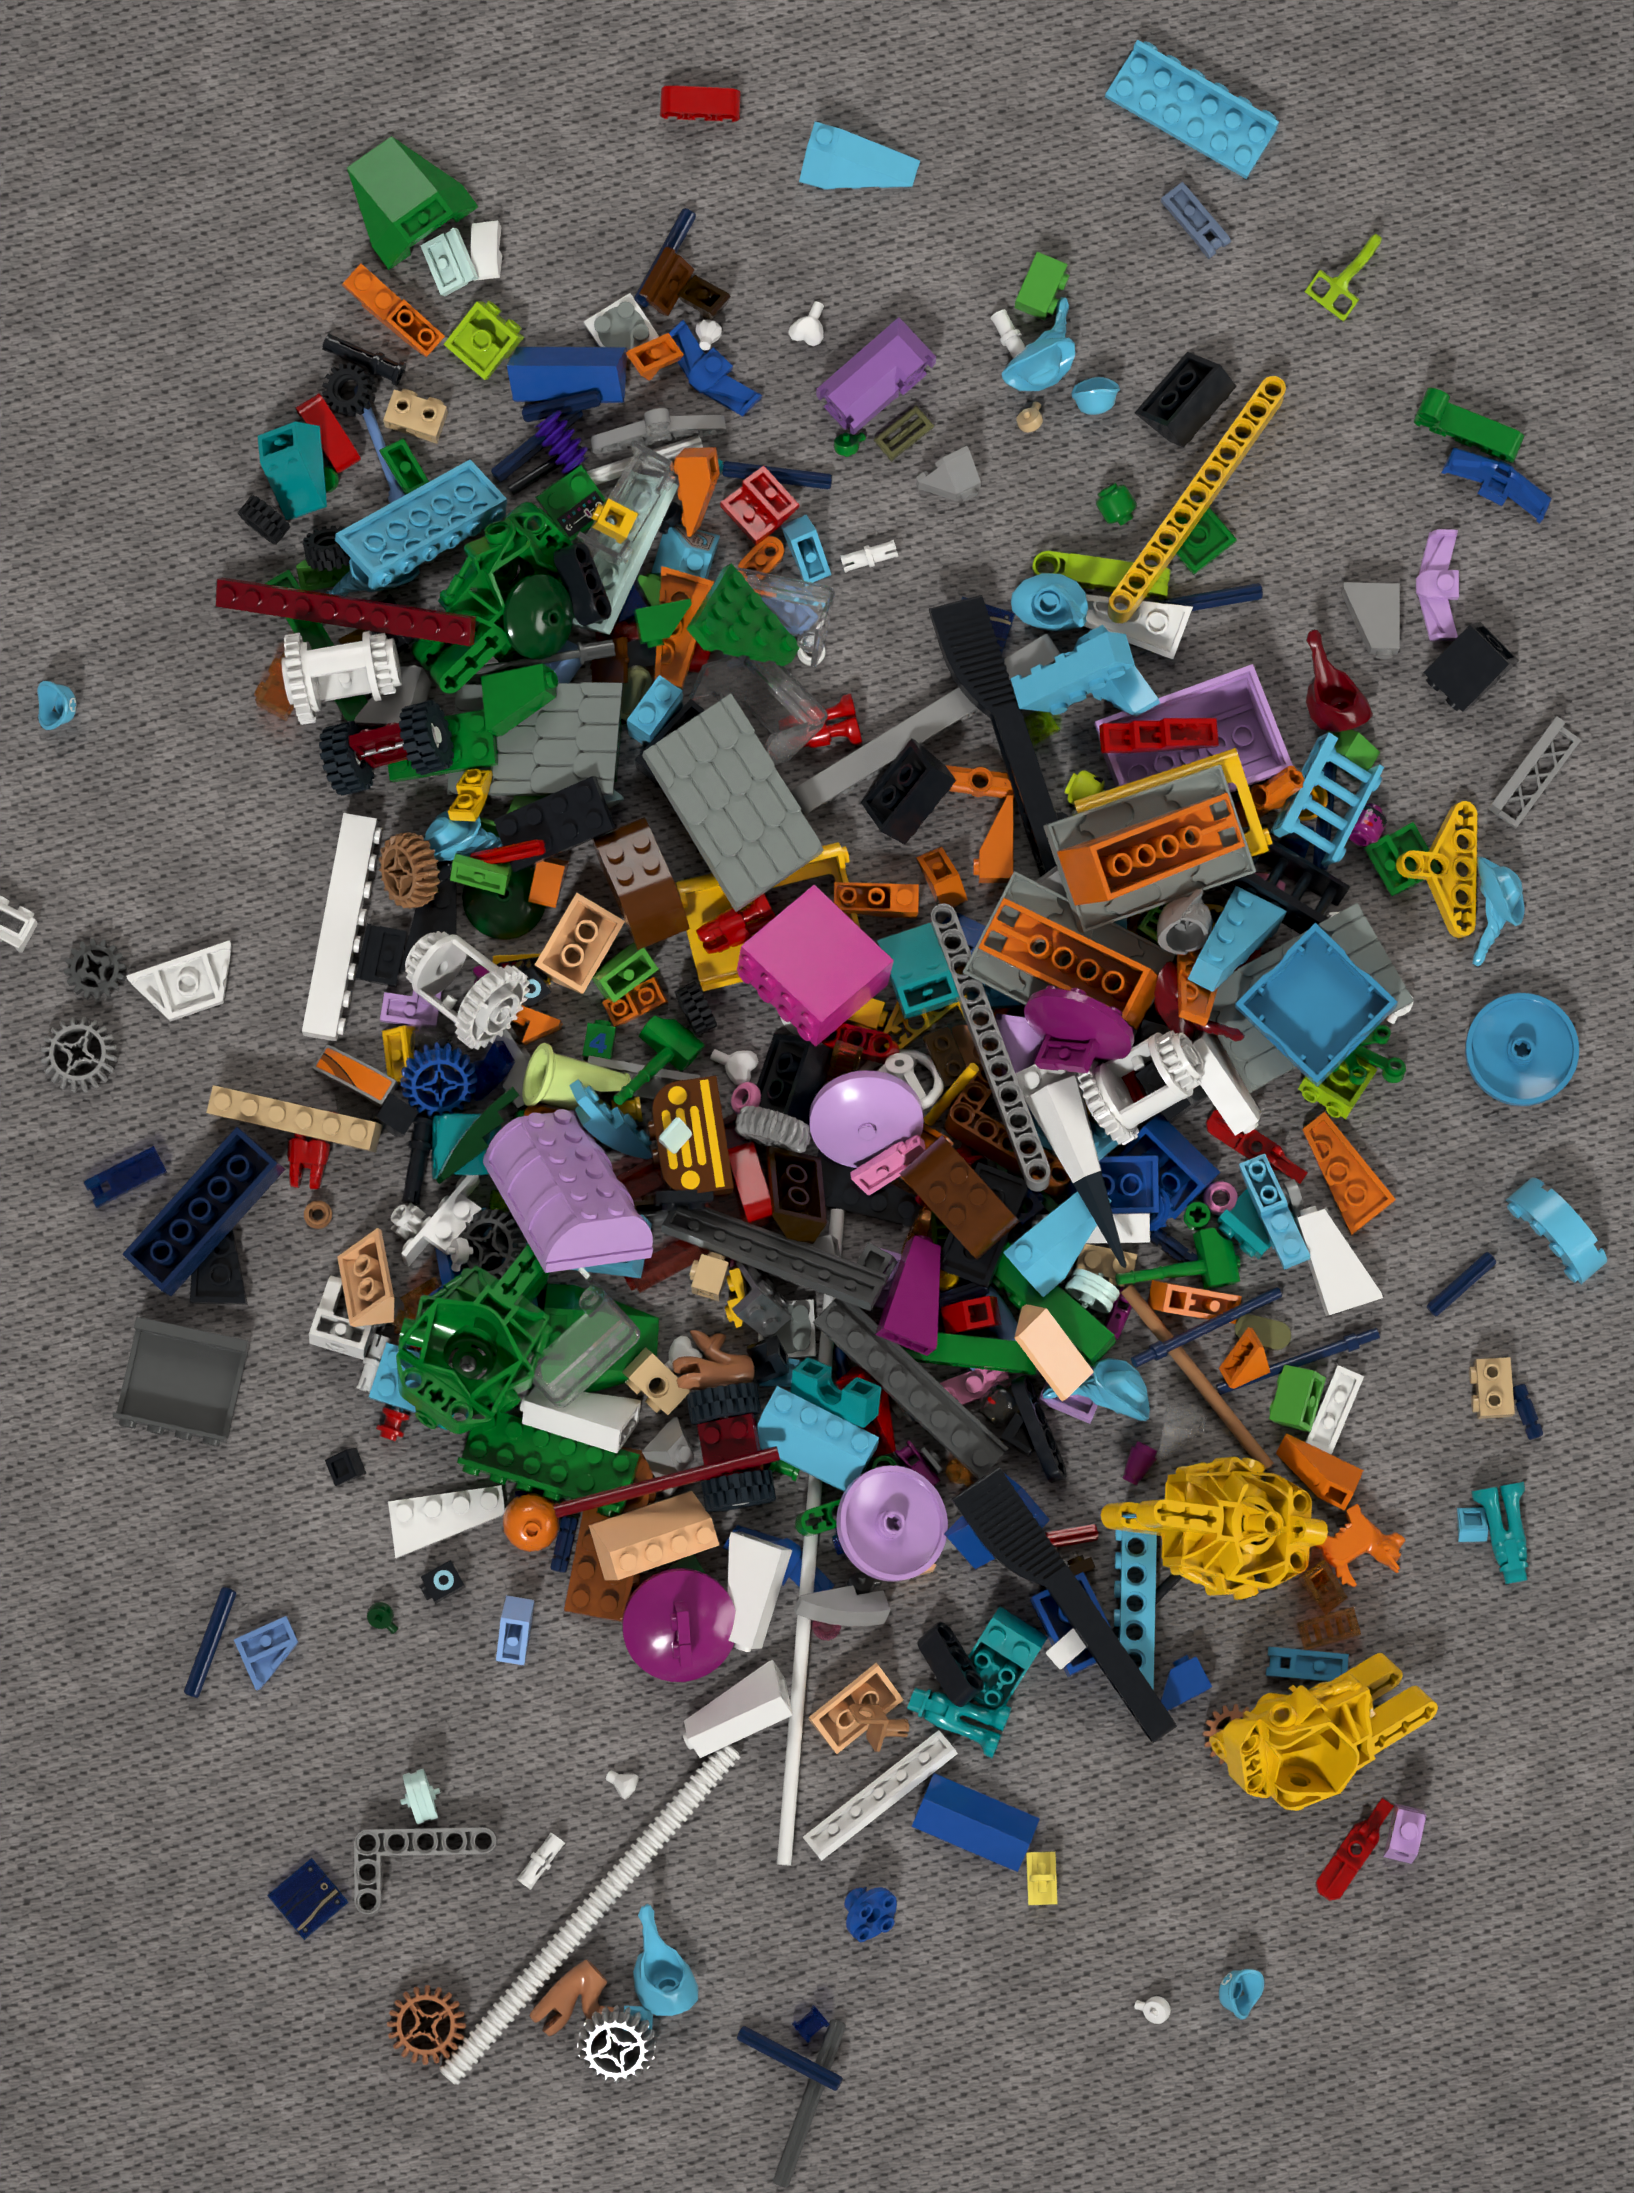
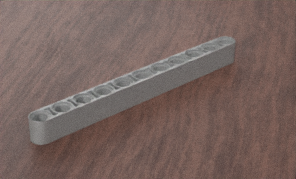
[791,634,1061,817]
[931,903,1050,1191]

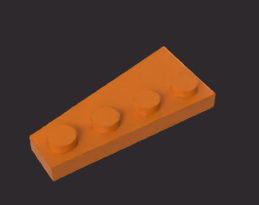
[1302,1111,1396,1236]

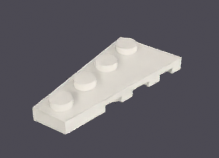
[1084,594,1193,659]

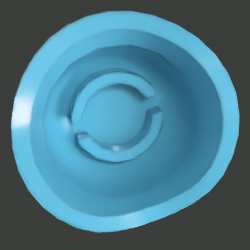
[1071,377,1120,415]
[37,681,77,730]
[1219,1969,1264,2020]

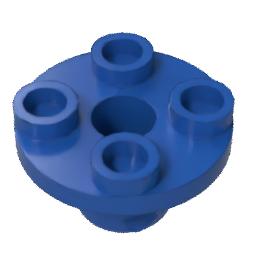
[844,1887,897,1942]

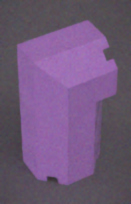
[816,317,936,435]

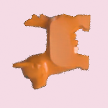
[1316,1504,1405,1587]

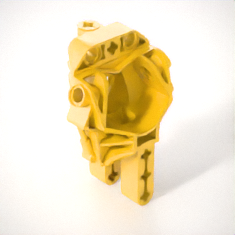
[1101,1457,1328,1600]
[1209,1653,1438,1811]

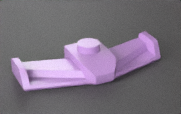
[1416,529,1459,641]

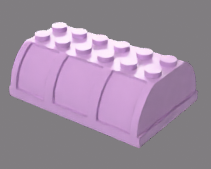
[1094,664,1293,792]
[483,1109,653,1273]

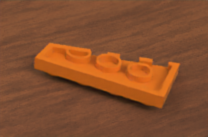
[654,566,715,689]
[1177,933,1218,1026]

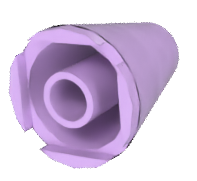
[995,1013,1044,1076]

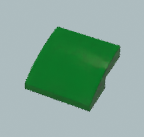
[1364,822,1441,897]

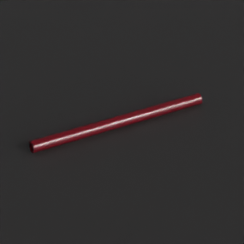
[553,1446,780,1518]

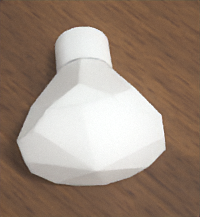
[696,320,722,350]
[606,1770,639,1800]

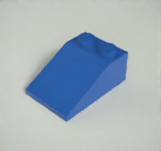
[1067,1155,1159,1214]
[944,1473,1050,1569]

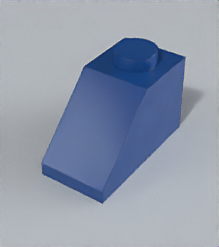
[1160,1655,1212,1711]

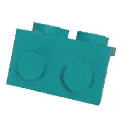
[1217,1189,1294,1260]

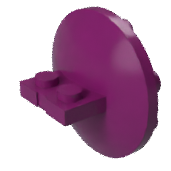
[1024,986,1134,1074]
[622,1568,736,1682]

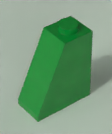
[481,663,558,737]

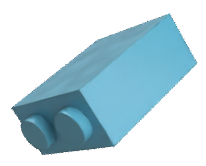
[627,675,683,747]

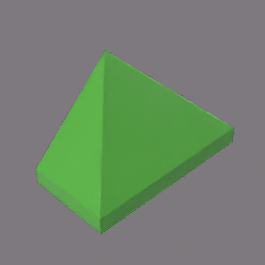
[296,559,350,591]

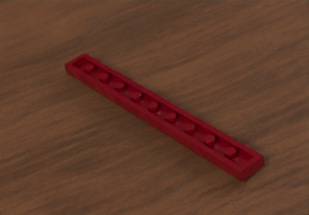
[216,577,476,646]

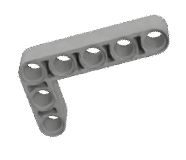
[354,1828,497,1915]

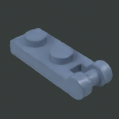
[1161,182,1231,259]

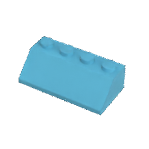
[757,1386,879,1492]

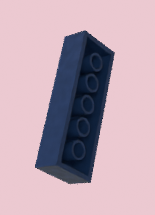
[122,1127,286,1296]

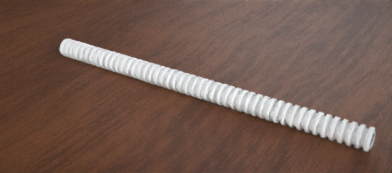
[439,1745,741,2085]

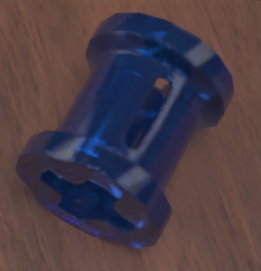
[792,2005,830,2043]

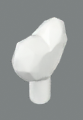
[788,301,824,346]
[710,1049,759,1085]
[664,1336,703,1372]

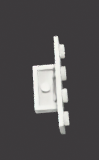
[401,1175,482,1267]

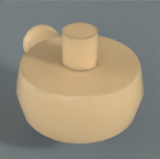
[1017,402,1043,432]

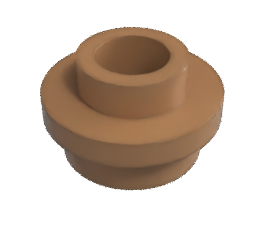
[304,1200,332,1229]

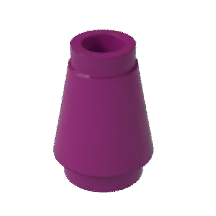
[1122,1441,1158,1485]

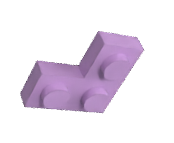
[380,990,442,1030]

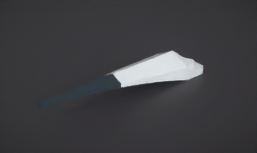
[1015,1064,1127,1268]

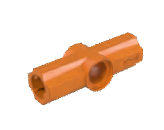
[945,765,1015,800]
[1234,766,1305,827]

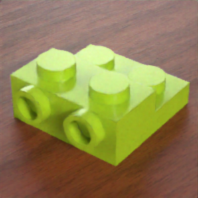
[443,301,524,380]
[1298,1057,1378,1119]

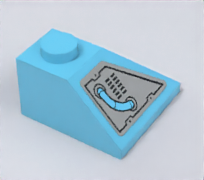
[651,524,720,579]

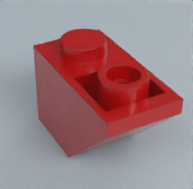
[941,1296,1002,1334]

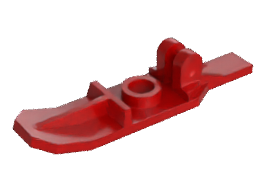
[1206,1110,1308,1184]
[1315,1798,1394,1901]

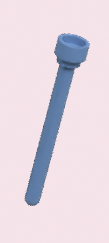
[354,385,405,504]

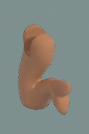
[672,1330,754,1390]
[529,1959,614,2041]

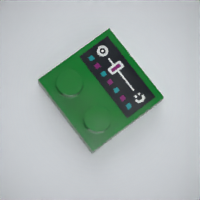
[535,464,606,541]

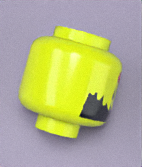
[1064,770,1105,806]

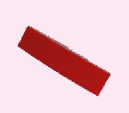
[1099,718,1219,753]

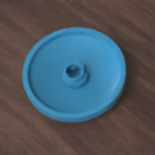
[1465,993,1579,1106]

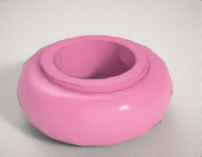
[731,1082,761,1115]
[1203,1181,1238,1216]

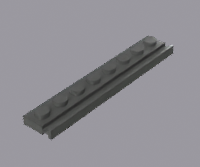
[661,1205,888,1311]
[812,1298,1008,1479]

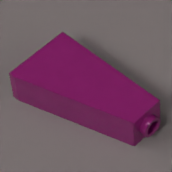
[875,1235,941,1356]

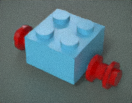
[369,1342,422,1441]

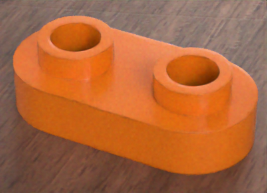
[738,536,784,586]

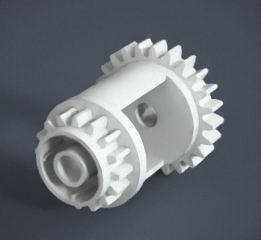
[281,631,402,725]
[405,931,530,1050]
[1077,1030,1205,1145]

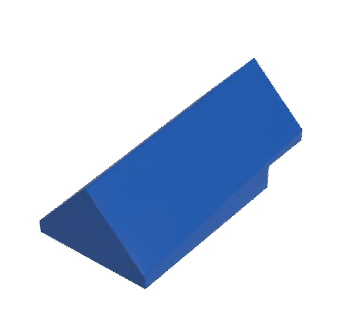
[507,347,627,403]
[911,1773,1040,1872]

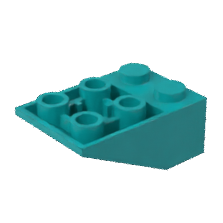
[258,421,327,520]
[877,923,959,1020]
[968,1607,1048,1709]

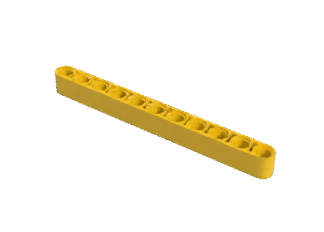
[1107,376,1286,623]

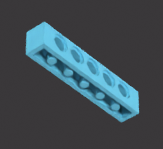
[1114,1516,1157,1690]

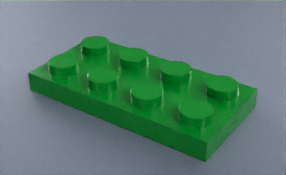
[388,710,498,782]

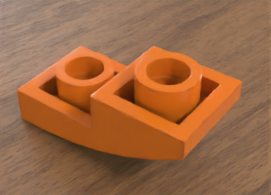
[602,977,668,1027]

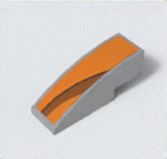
[313,1044,398,1107]

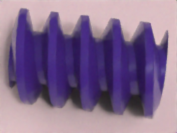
[534,410,589,474]

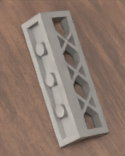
[1489,716,1581,829]
[588,1056,701,1101]

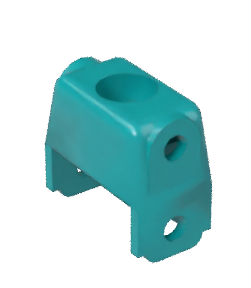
[431,1114,501,1179]

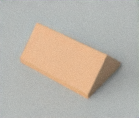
[534,893,625,994]
[337,1228,394,1327]
[1014,1304,1094,1401]
[809,1663,903,1754]

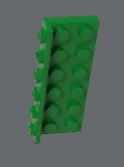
[457,1409,642,1518]

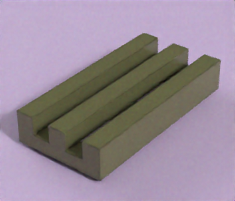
[874,405,934,462]

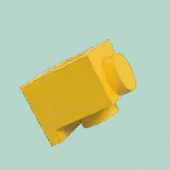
[591,498,638,544]

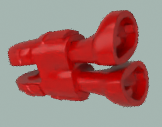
[779,694,863,749]
[696,894,776,954]
[287,1111,339,1189]

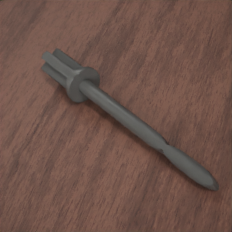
[476,640,615,674]

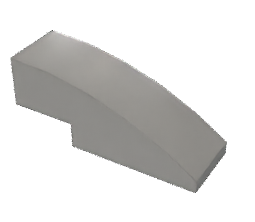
[794,1585,891,1626]

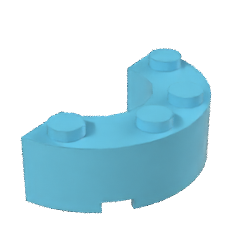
[1506,1177,1607,1285]

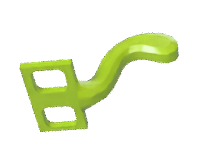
[1305,234,1382,322]

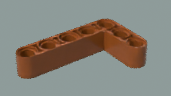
[945,1064,1071,1196]

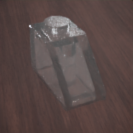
[1157,1400,1207,1460]

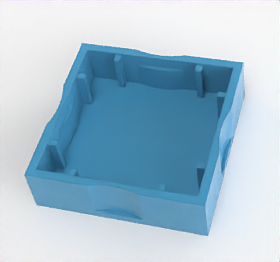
[1235,923,1398,1087]

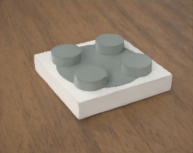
[584,293,659,360]
[758,1300,816,1358]

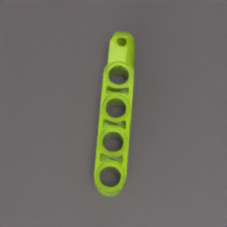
[1032,551,1171,599]

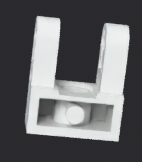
[309,1275,376,1360]

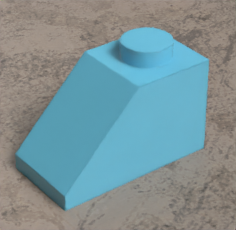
[781,515,831,585]

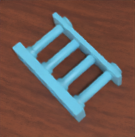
[1270,733,1384,867]

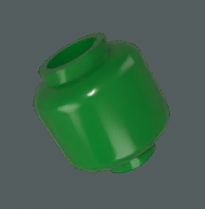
[1096,482,1137,526]

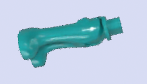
[1471,1482,1529,1584]
[907,1687,1012,1759]

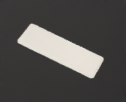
[1046,1629,1086,1669]

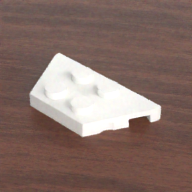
[127,940,232,1021]

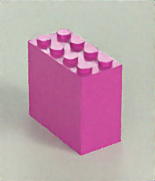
[737,885,894,1047]

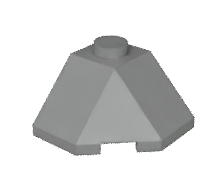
[916,446,981,501]
[642,1417,694,1497]

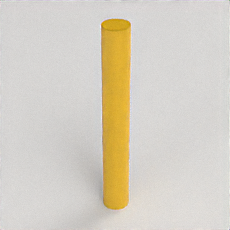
[923,1063,979,1126]

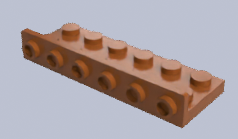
[564,1447,656,1622]

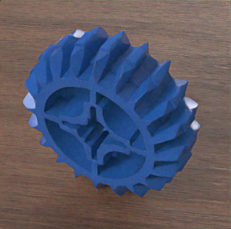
[400,1042,477,1117]

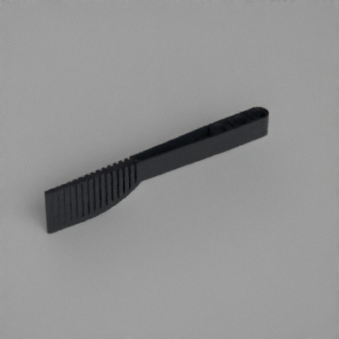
[929,595,1058,877]
[951,1466,1177,1743]

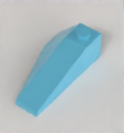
[799,122,920,189]
[1073,625,1160,717]
[1003,1191,1111,1297]

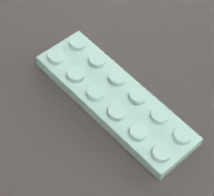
[572,473,678,635]

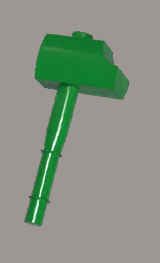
[614,1015,705,1105]
[1115,1228,1240,1289]

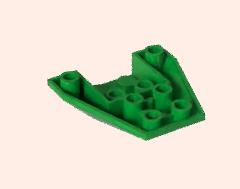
[347,136,478,270]
[541,1284,659,1393]

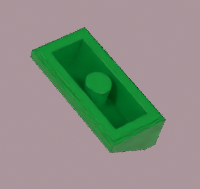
[379,438,429,495]

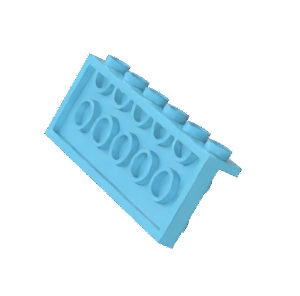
[1105,40,1279,179]
[335,460,507,591]

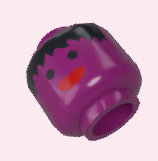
[1349,803,1387,846]

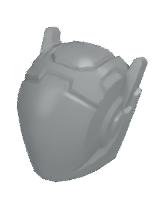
[1157,889,1212,955]

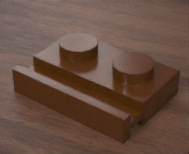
[639,247,695,316]

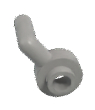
[1282,1179,1330,1218]

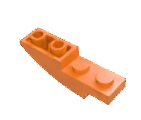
[342,263,445,357]

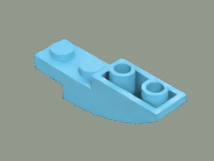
[569,1079,652,1159]
[1239,1153,1310,1270]

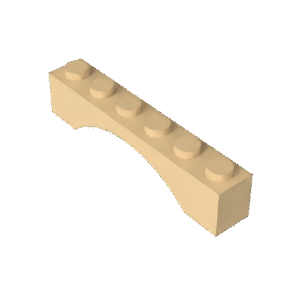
[206,1085,383,1153]

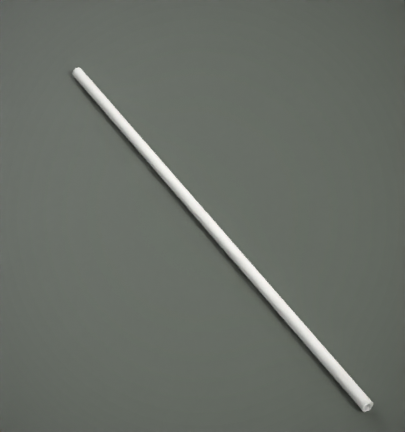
[777,1209,845,1866]

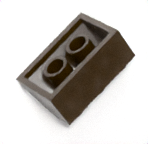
[767,1146,827,1244]

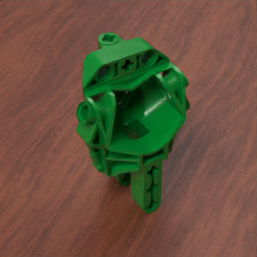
[412,502,575,694]
[396,1243,552,1434]

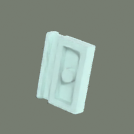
[420,228,478,296]

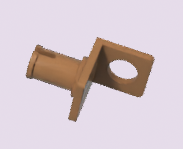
[849,1704,909,1752]

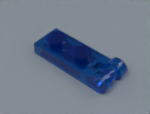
[84,1146,168,1208]

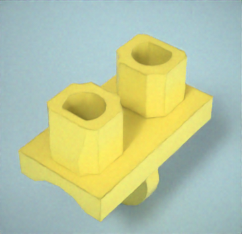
[1026,1852,1057,1905]

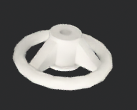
[859,1049,944,1110]

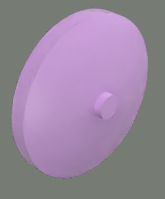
[809,1070,924,1168]
[836,1466,948,1582]

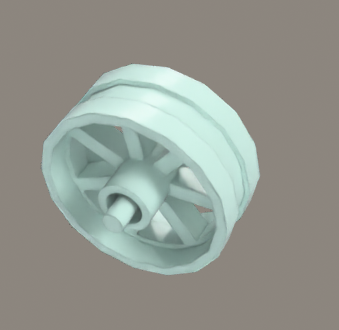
[1065,1268,1120,1313]
[400,1769,441,1824]

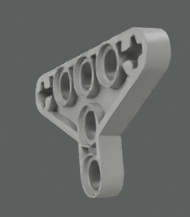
[590,408,727,454]

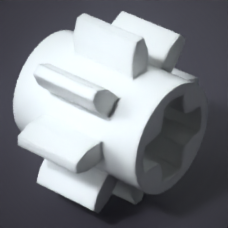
[391,1203,426,1240]

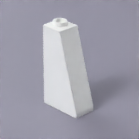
[1191,1029,1262,1136]
[1294,1206,1383,1316]
[1032,1213,1150,1243]
[520,1386,641,1453]
[727,1532,792,1652]
[683,1660,793,1758]

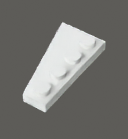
[388,1485,505,1559]

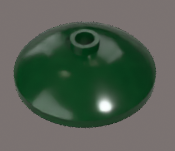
[503,574,573,659]
[462,866,546,940]

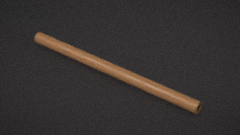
[1121,1284,1273,1470]

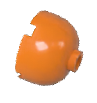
[503,1492,560,1552]

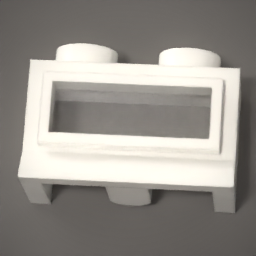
[0,896,38,953]

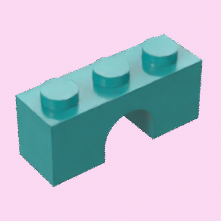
[791,1357,881,1428]

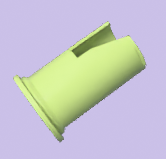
[522,1043,631,1112]

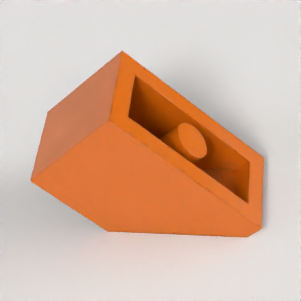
[916,847,968,908]

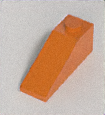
[973,795,1013,883]
[1148,1280,1242,1324]

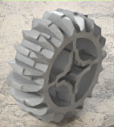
[41,1017,118,1093]
[735,1106,811,1153]
[577,2005,656,2084]

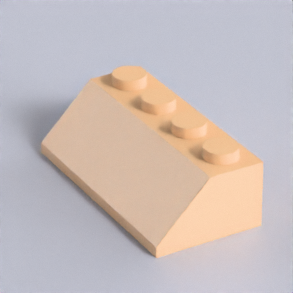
[589,1491,719,1580]

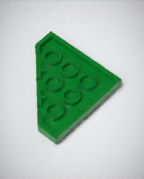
[686,563,801,666]

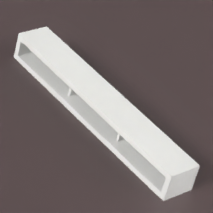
[302,813,382,1041]

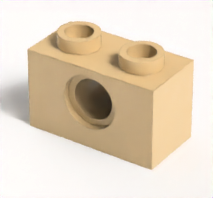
[622,1347,691,1415]

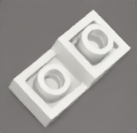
[471,220,502,281]

